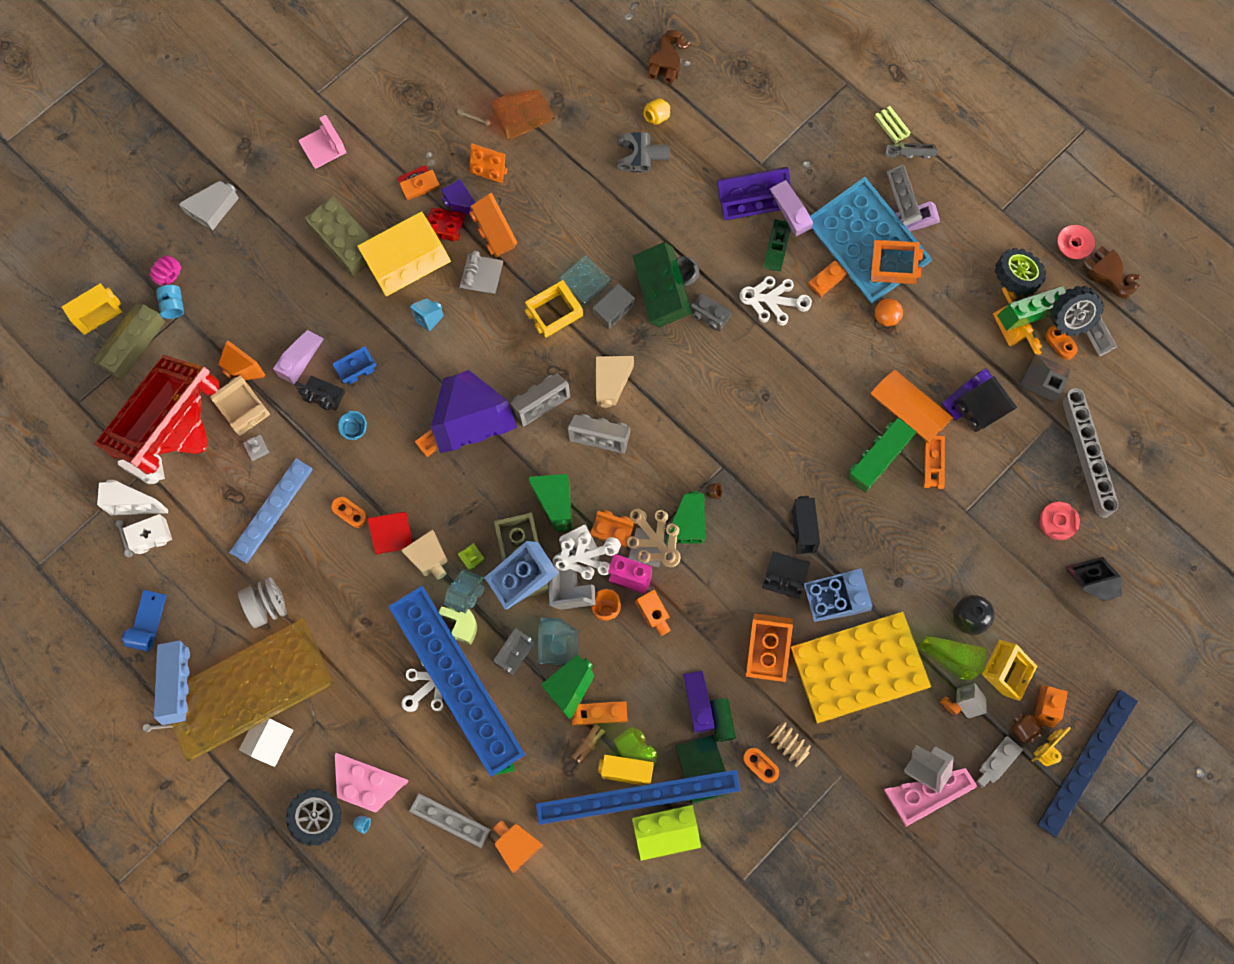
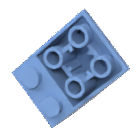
[804,569,872,622]

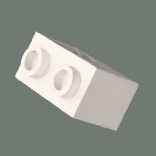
[123,514,172,554]

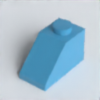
[410,298,444,332]

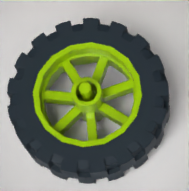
[995,248,1046,296]

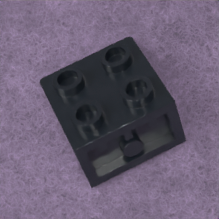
[294,376,346,411]

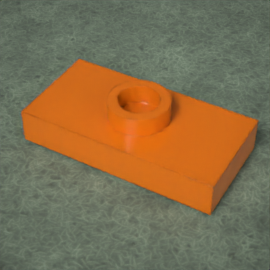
[400,170,440,201]

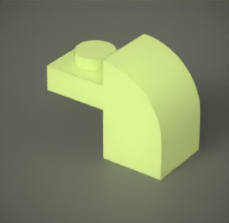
[439,606,477,645]

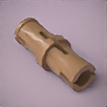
[571,724,605,764]

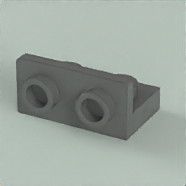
[690,293,732,332]

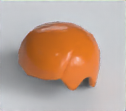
[875,298,903,326]
[591,589,621,621]

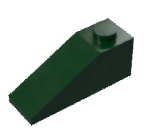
[763,219,791,272]

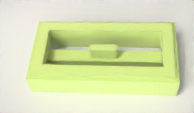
[874,106,911,144]

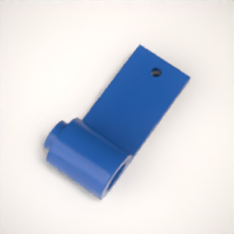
[122,590,167,652]

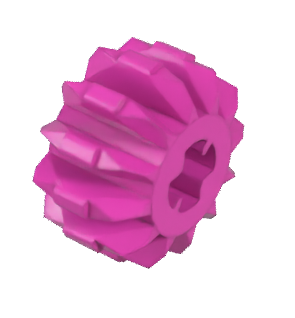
[149,255,181,286]

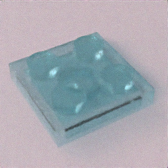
[559,255,611,305]

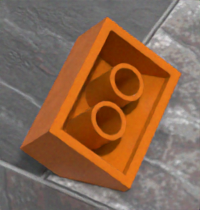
[469,193,517,258]

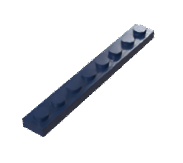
[1037,690,1138,837]

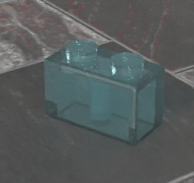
[444,569,485,614]

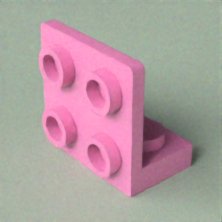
[299,115,346,169]

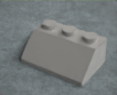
[510,373,570,427]
[568,414,630,454]

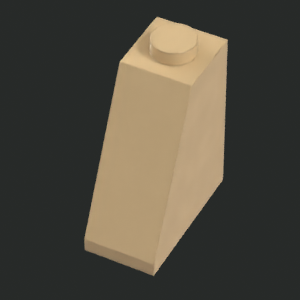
[596,356,634,408]

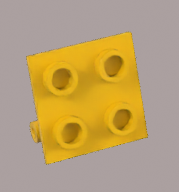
[1032,727,1071,766]

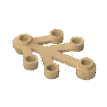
[627,509,680,567]

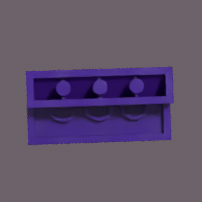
[717,167,794,220]

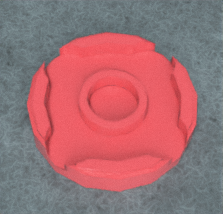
[1039,501,1080,541]

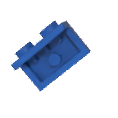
[333,346,377,385]

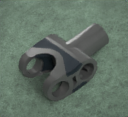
[617,132,670,172]

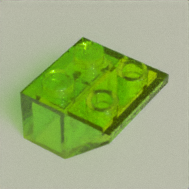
[613,726,657,766]

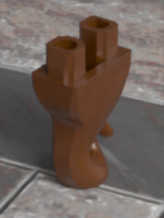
[648,30,691,84]
[1082,246,1141,299]

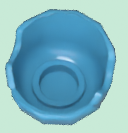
[338,411,367,440]

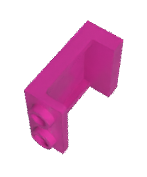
[608,554,652,595]

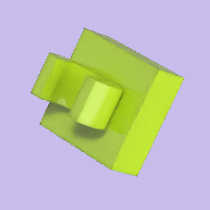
[458,543,485,571]

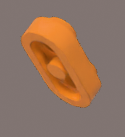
[1045,325,1078,360]
[331,497,367,528]
[743,748,779,783]

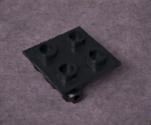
[762,551,810,599]

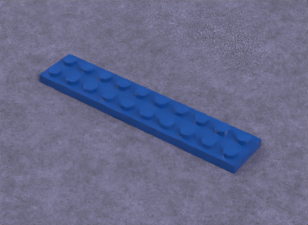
[388,586,525,777]

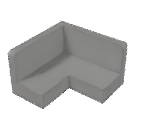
[549,568,595,610]
[904,745,954,793]

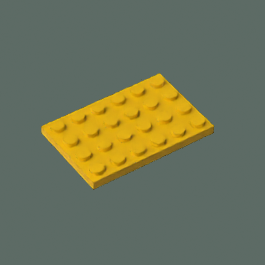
[790,612,931,724]

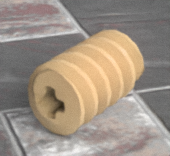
[767,722,811,767]

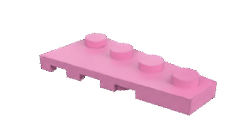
[884,768,977,827]

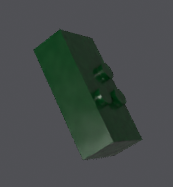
[632,241,692,328]

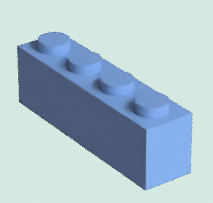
[154,641,190,725]

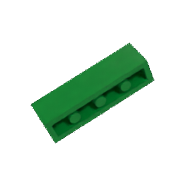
[997,286,1066,331]
[848,418,916,493]

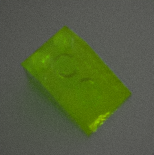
[919,636,987,680]

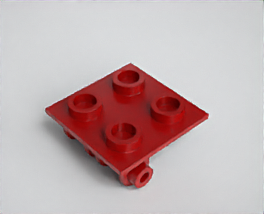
[426,207,467,242]

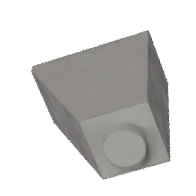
[179,181,239,231]

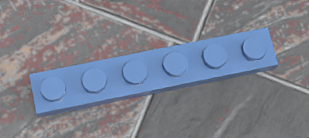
[229,458,313,564]

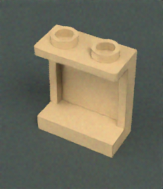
[210,375,270,436]

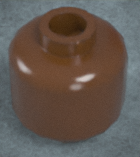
[1012,713,1043,744]

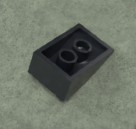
[953,376,1017,432]

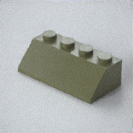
[91,303,165,380]

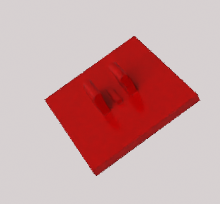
[368,511,413,554]

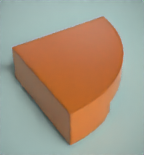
[939,697,962,716]

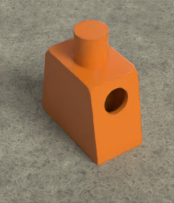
[634,590,671,636]
[1034,686,1068,728]
[493,821,543,873]

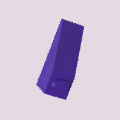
[683,671,715,734]

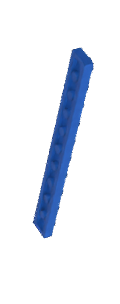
[536,770,741,825]

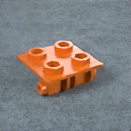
[469,143,508,183]

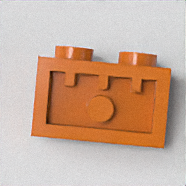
[590,510,634,548]

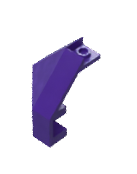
[431,370,517,453]

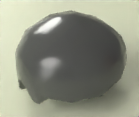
[677,256,699,286]

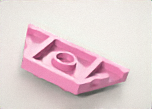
[335,753,409,812]

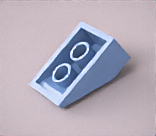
[484,541,558,609]

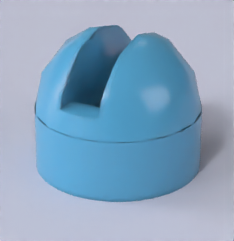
[353,816,371,834]

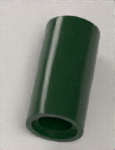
[710,698,736,742]

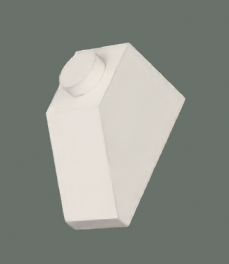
[118,454,165,484]

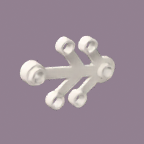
[739,276,812,325]
[553,532,621,580]
[402,662,444,712]

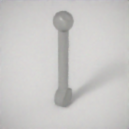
[116,520,133,557]
[143,721,185,732]

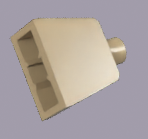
[402,530,447,580]

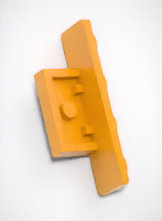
[993,287,1042,355]

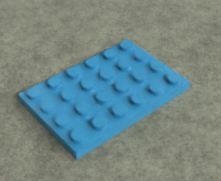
[810,177,932,305]

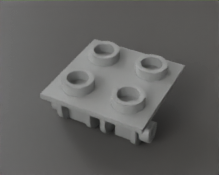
[460,251,504,294]

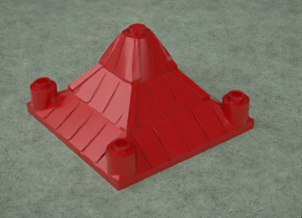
[94,355,220,475]

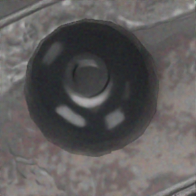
[953,595,995,635]

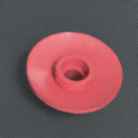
[1057,225,1095,259]

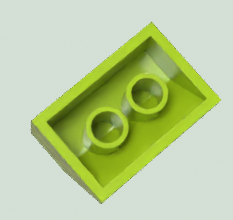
[632,805,701,861]

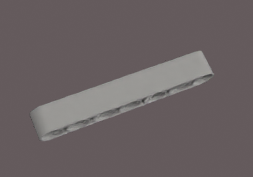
[1062,388,1119,518]

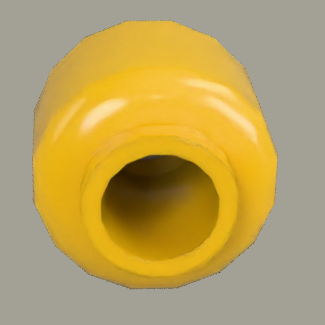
[644,98,670,125]

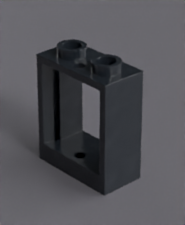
[792,496,820,554]

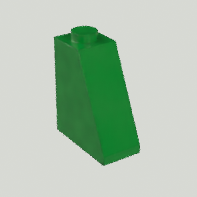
[666,491,706,544]
[541,654,595,719]

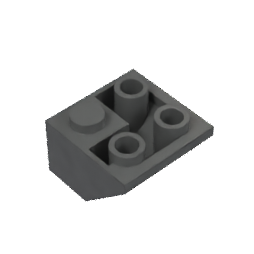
[1019,353,1070,402]

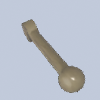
[457,108,491,126]

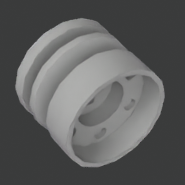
[238,577,287,628]

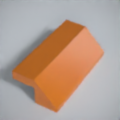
[870,370,953,443]

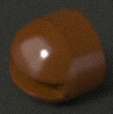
[706,483,722,499]

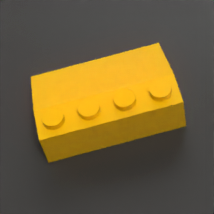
[357,211,451,296]

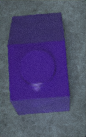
[441,179,476,215]

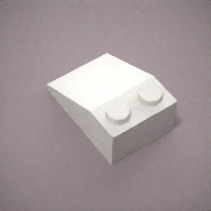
[97,480,168,515]

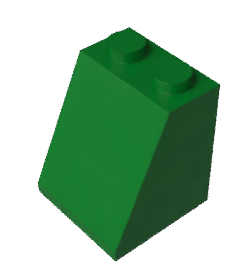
[529,474,573,532]

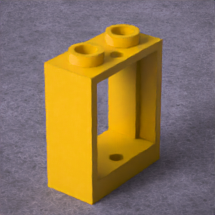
[525,280,583,338]
[62,283,122,335]
[982,639,1037,701]
[598,755,654,786]

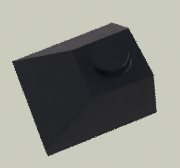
[1066,557,1122,601]

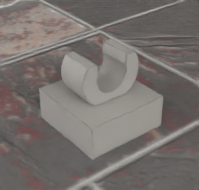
[243,435,270,461]

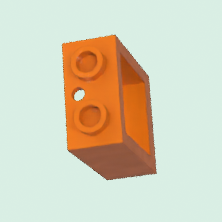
[871,240,923,284]

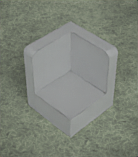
[956,683,986,718]

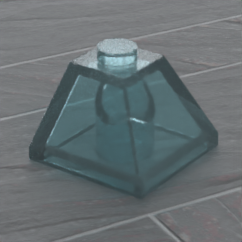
[538,617,579,665]

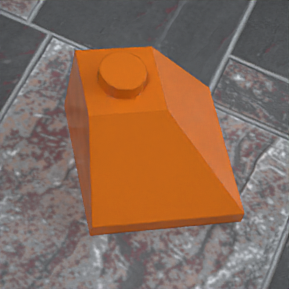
[219,341,266,380]

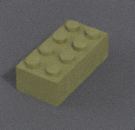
[305,196,371,277]
[494,513,549,597]

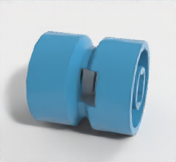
[156,285,184,319]

